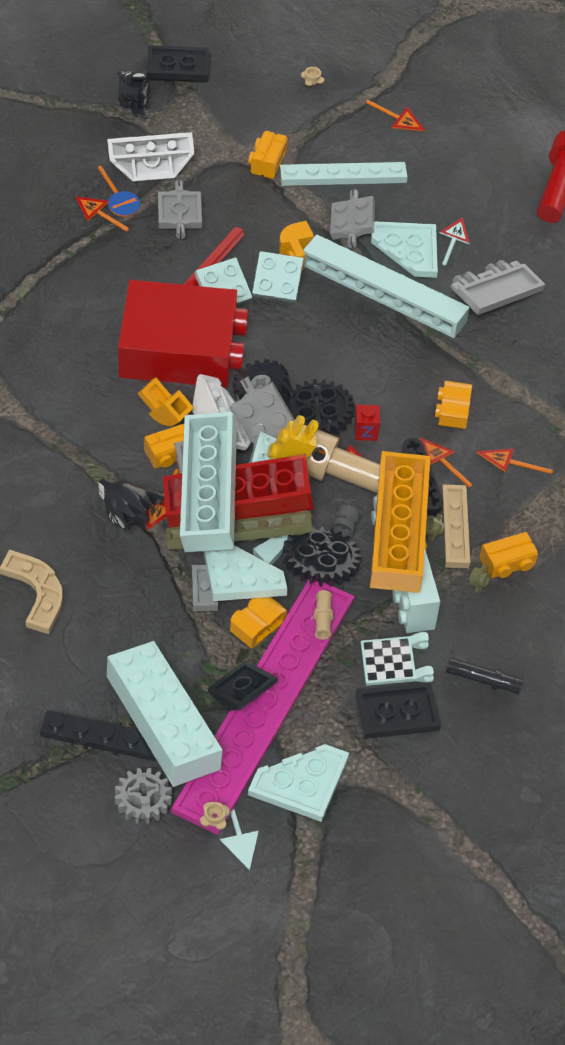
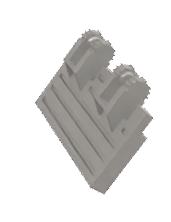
[451,260,545,315]

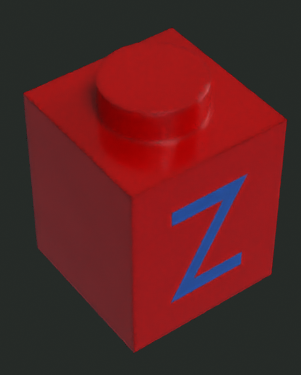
[354,405,380,441]

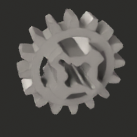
[115,768,172,824]

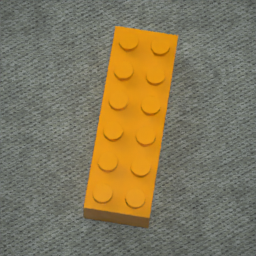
[370,451,430,593]

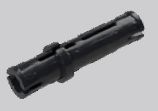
[446,658,523,695]

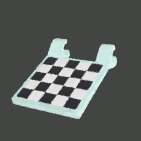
[361,632,434,686]

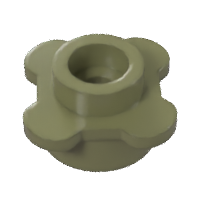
[426,513,444,541]
[469,565,490,593]

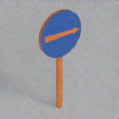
[98,166,140,217]

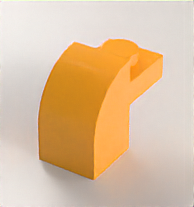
[279,221,314,270]
[137,377,194,426]

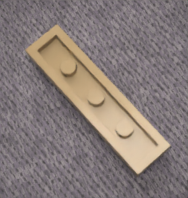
[442,485,470,568]

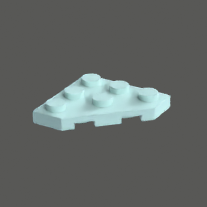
[371,222,438,278]
[203,545,287,601]
[248,744,349,822]

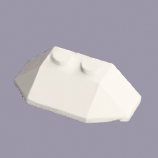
[107,132,194,182]
[192,374,252,450]

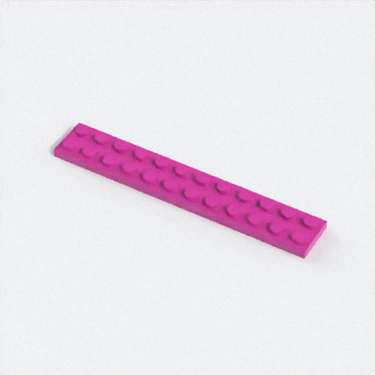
[171,580,355,835]

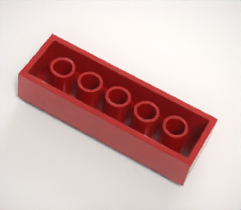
[163,454,314,528]

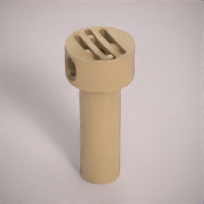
[307,429,380,493]

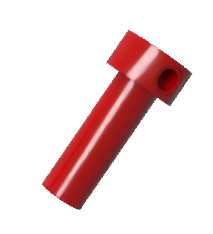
[537,130,565,223]

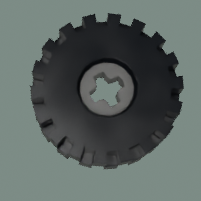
[232,359,293,405]

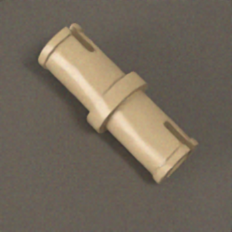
[314,590,333,640]

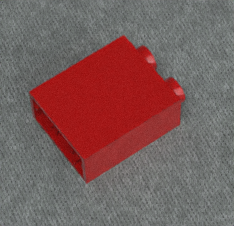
[118,280,248,388]

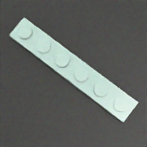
[280,162,407,186]

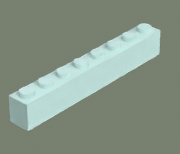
[303,235,470,338]

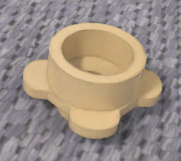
[301,67,324,86]
[200,802,229,830]

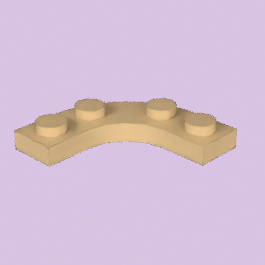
[0,550,63,634]

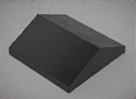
[207,660,278,711]

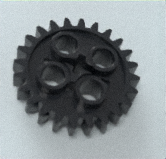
[286,379,355,435]
[281,526,361,587]

